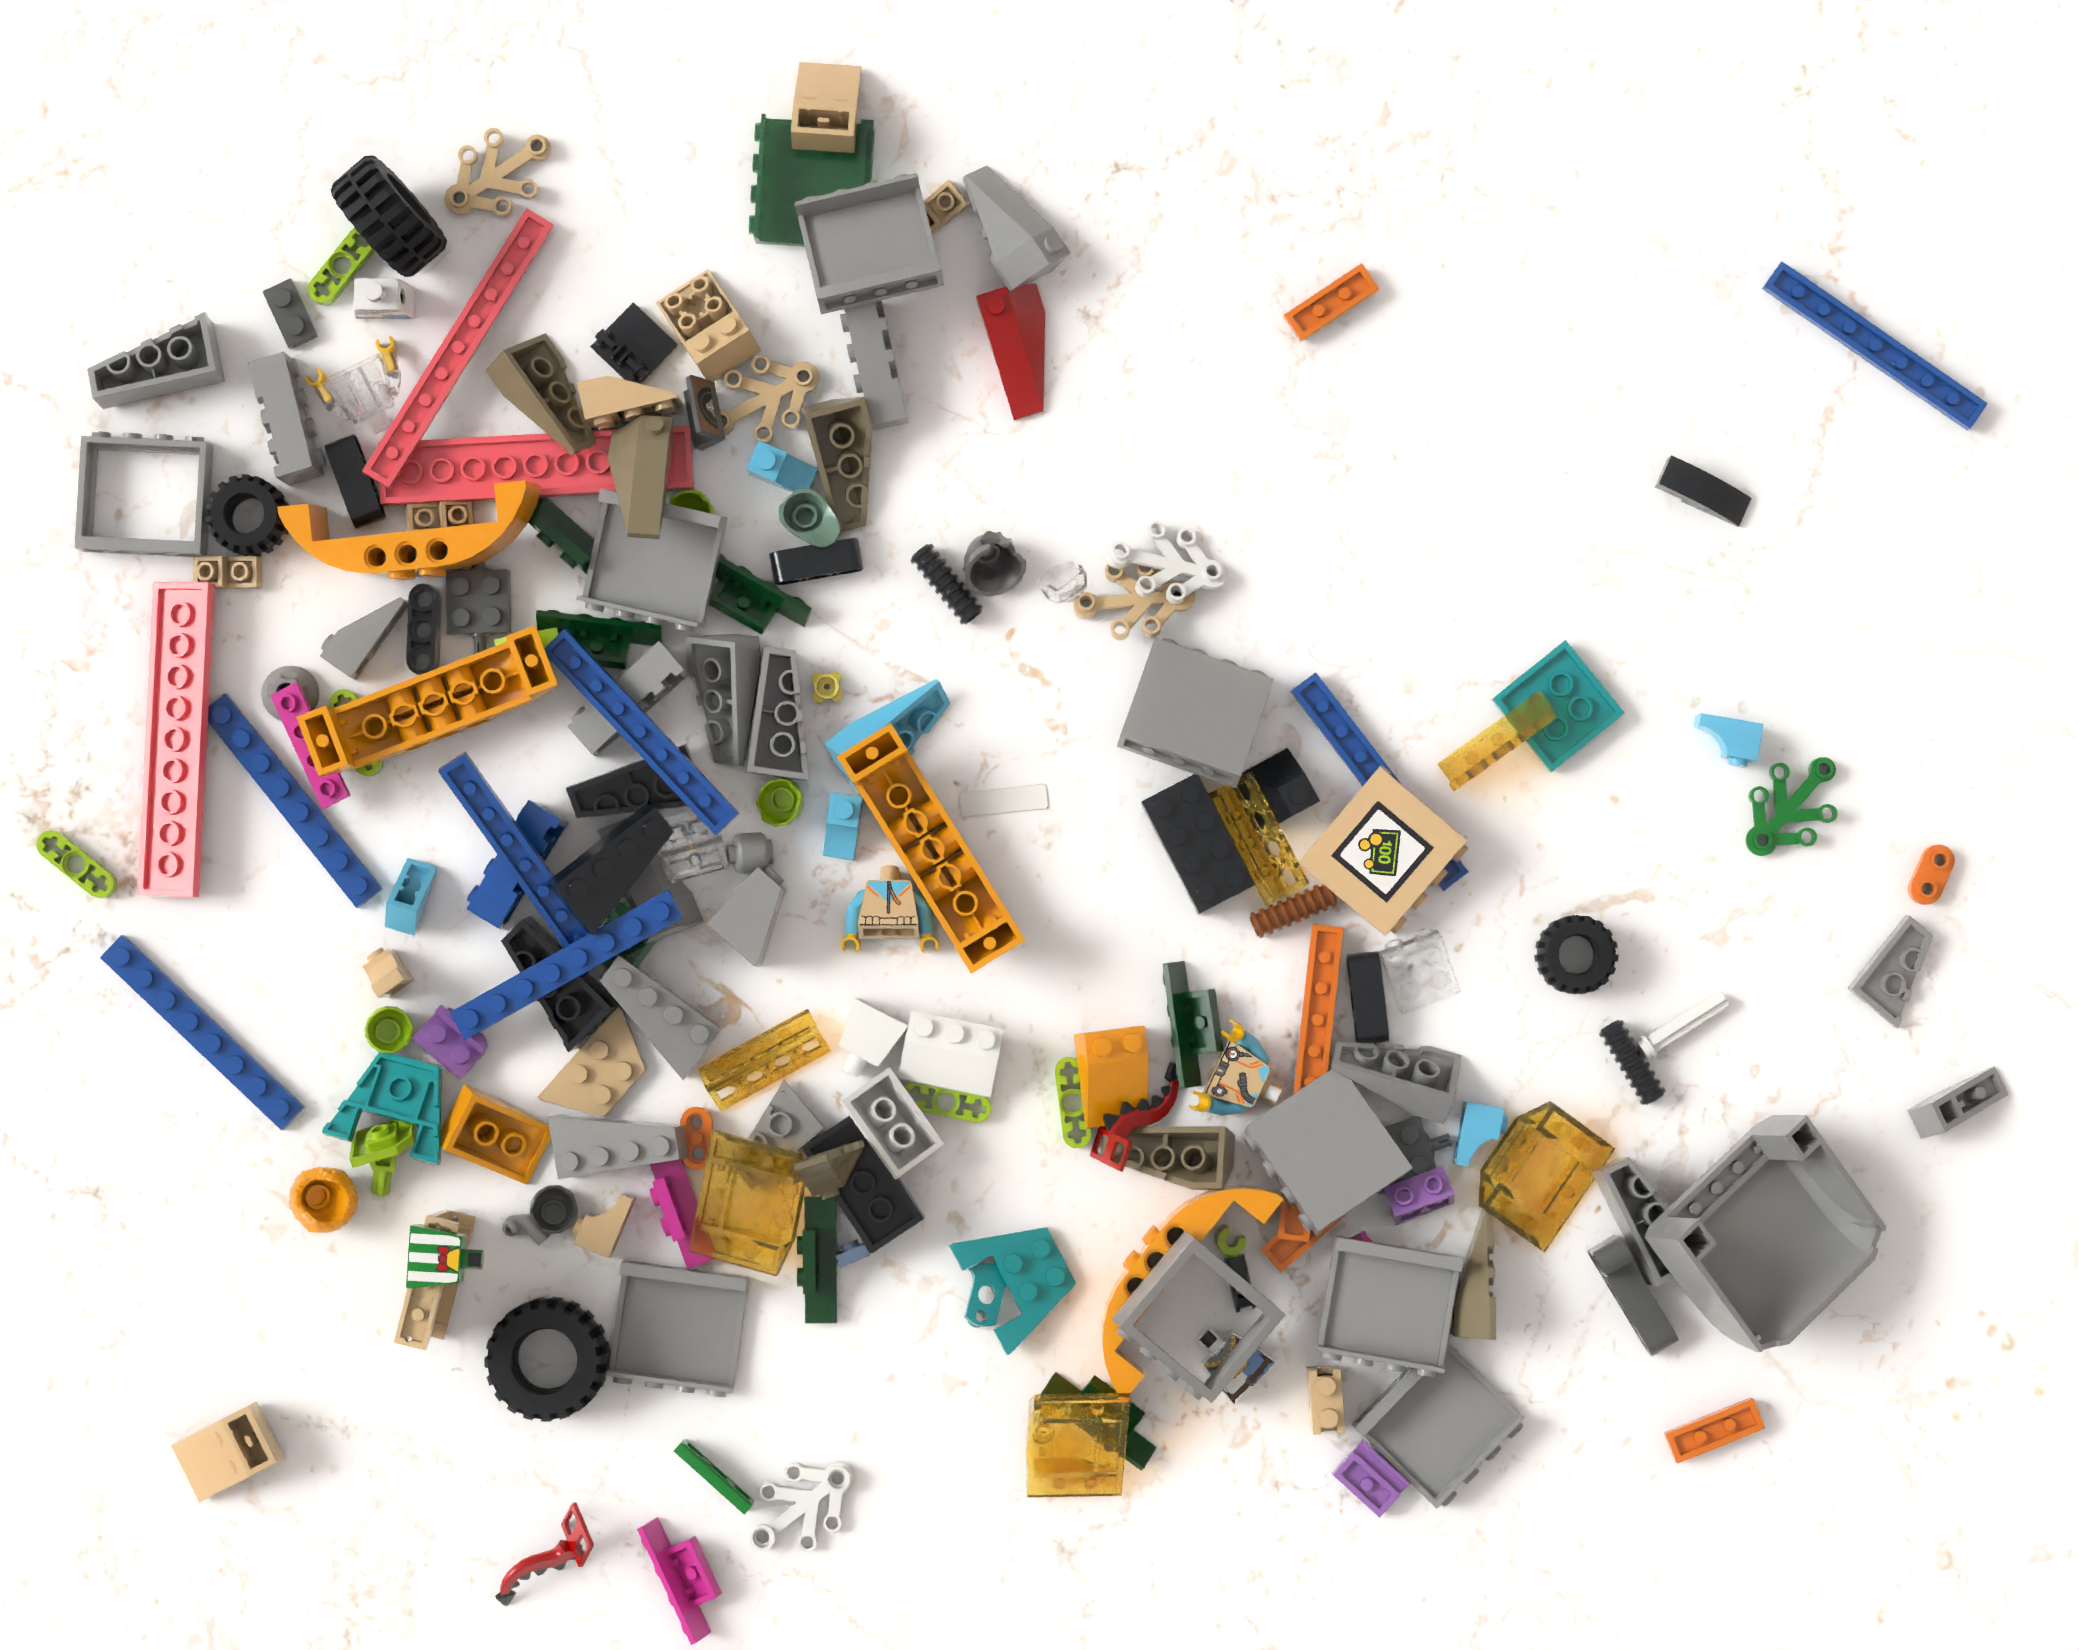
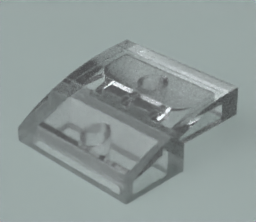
[660,811,729,884]

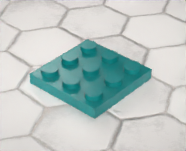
[1491,640,1625,773]

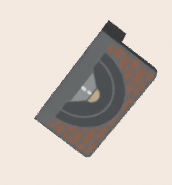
[683,375,725,451]

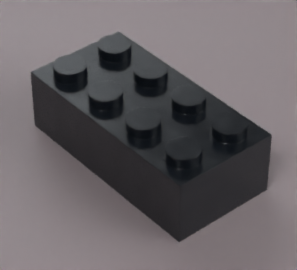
[1140,774,1255,914]
[801,1116,925,1254]

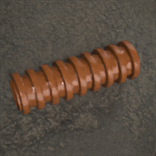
[1249,884,1337,939]

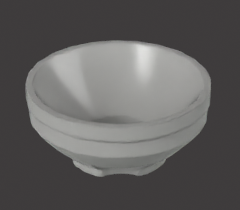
[261,666,320,721]

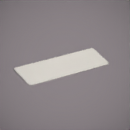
[959,784,1048,817]

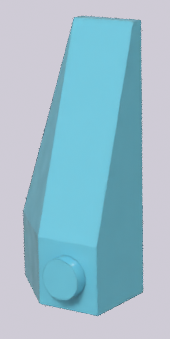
[824,679,950,795]

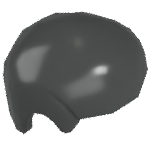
[530,1185,578,1234]

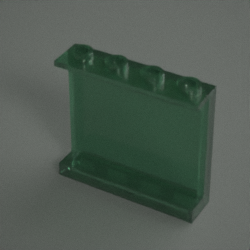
[749,113,875,247]

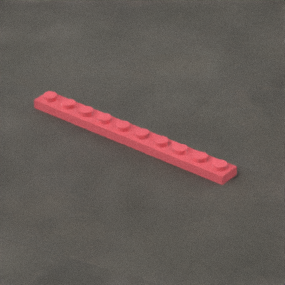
[362,208,554,489]

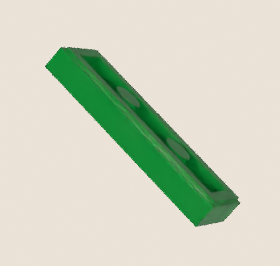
[674,1439,754,1515]

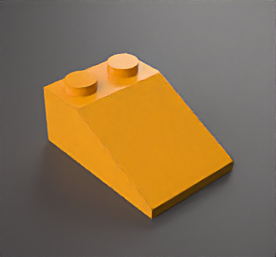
[1074,1025,1149,1128]
[441,1084,551,1185]

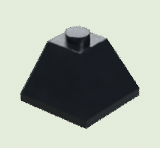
[1237,748,1320,832]

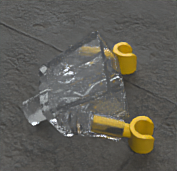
[305,336,402,434]

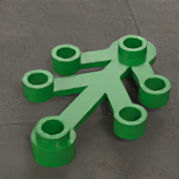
[1745,757,1838,856]

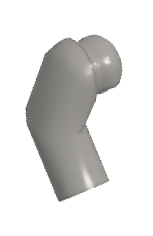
[502,1214,550,1246]

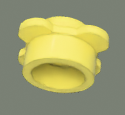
[811,671,843,703]

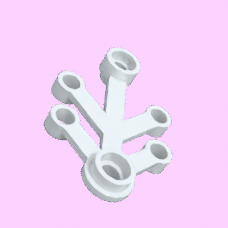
[1106,521,1227,604]
[750,1462,854,1552]

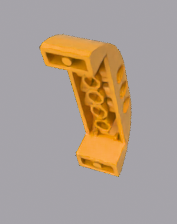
[277,480,541,581]
[296,625,558,777]
[837,723,1025,974]
[1101,1185,1284,1401]

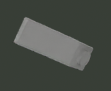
[320,597,408,680]
[1907,1066,2009,1139]

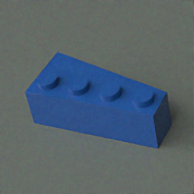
[467,800,569,929]

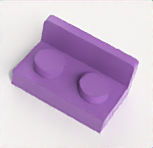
[412,1005,488,1080]
[1384,1167,1454,1225]

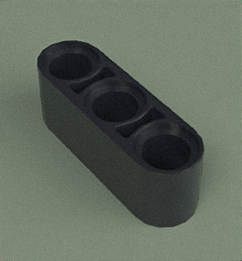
[325,434,386,529]
[769,538,863,585]
[406,584,442,675]
[1346,951,1389,1044]

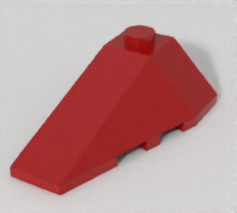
[976,283,1045,420]

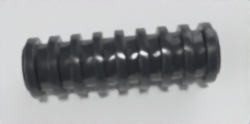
[910,543,983,625]
[1599,1020,1666,1105]

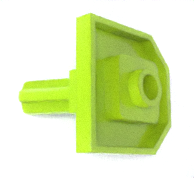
[349,1120,416,1197]

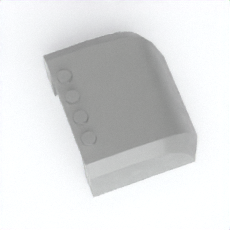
[1644,1115,1887,1352]

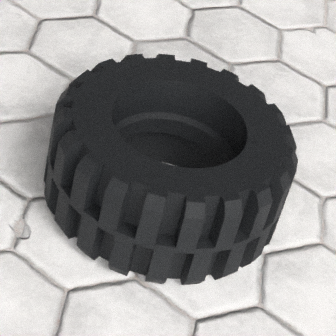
[331,155,447,277]
[484,1297,610,1422]

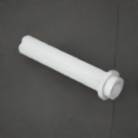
[1637,991,1729,1059]

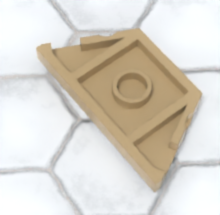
[537,1006,647,1117]

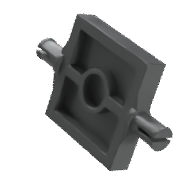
[446,562,511,655]
[1378,1117,1452,1195]

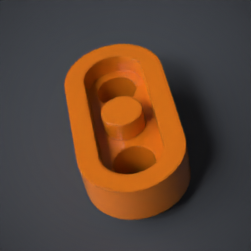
[1908,844,1955,905]
[680,1107,714,1170]

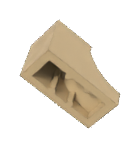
[362,947,415,998]
[572,1193,636,1258]

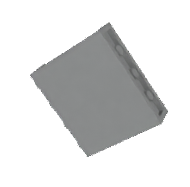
[794,173,944,315]
[576,489,728,633]
[1116,637,1274,789]
[1243,1068,1413,1236]
[1316,1235,1464,1377]
[606,1260,750,1397]
[1352,1342,1525,1509]

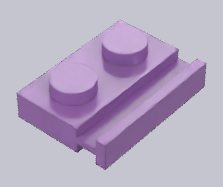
[1332,1439,1410,1518]

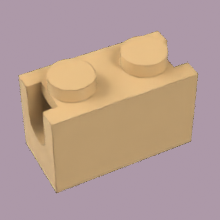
[1306,1365,1345,1435]

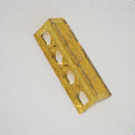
[1437,690,1559,791]
[1208,772,1309,906]
[698,1008,831,1111]

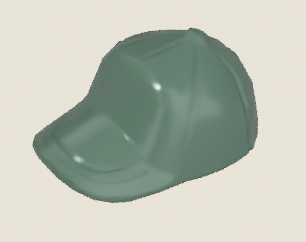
[778,488,841,548]

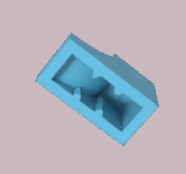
[746,440,819,493]
[1694,713,1763,767]
[823,792,864,861]
[385,858,438,936]
[1453,1101,1508,1167]

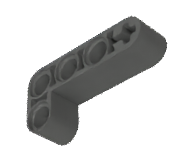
[1587,1234,1679,1357]

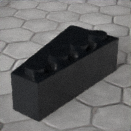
[566,743,694,818]
[547,803,674,935]
[501,916,619,1053]

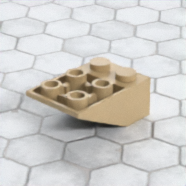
[791,62,862,153]
[656,269,761,382]
[577,375,684,431]
[171,1401,285,1502]

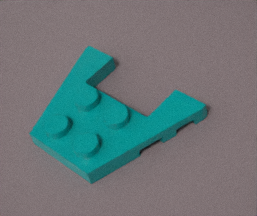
[322,1052,442,1166]
[948,1227,1076,1355]

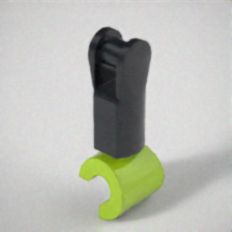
[1214,1224,1256,1313]

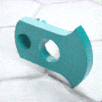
[964,1263,1007,1328]

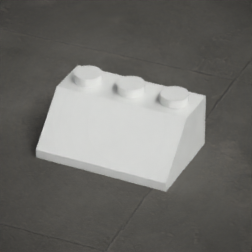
[898,1010,1004,1098]
[840,1067,944,1180]

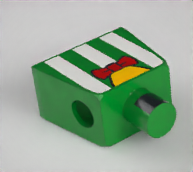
[406,1224,484,1288]

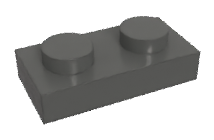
[262,278,319,350]

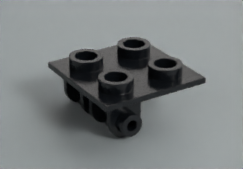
[590,302,678,384]

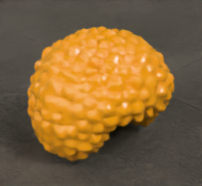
[289,1167,358,1233]

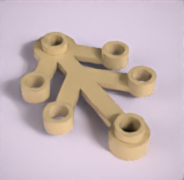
[444,128,552,217]
[720,355,819,444]
[1073,564,1195,641]

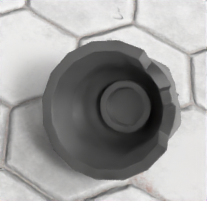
[963,531,1026,596]

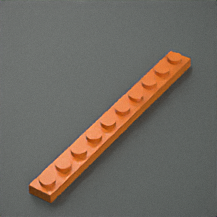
[1277,924,1344,1242]

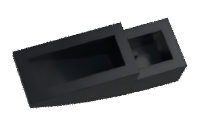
[1655,455,1752,527]

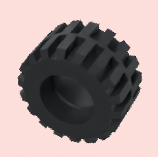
[205,474,289,556]
[1534,915,1619,994]

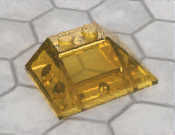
[1478,1101,1616,1252]
[689,1129,806,1276]
[1025,1393,1131,1498]

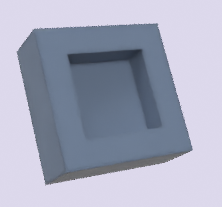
[836,1239,871,1268]

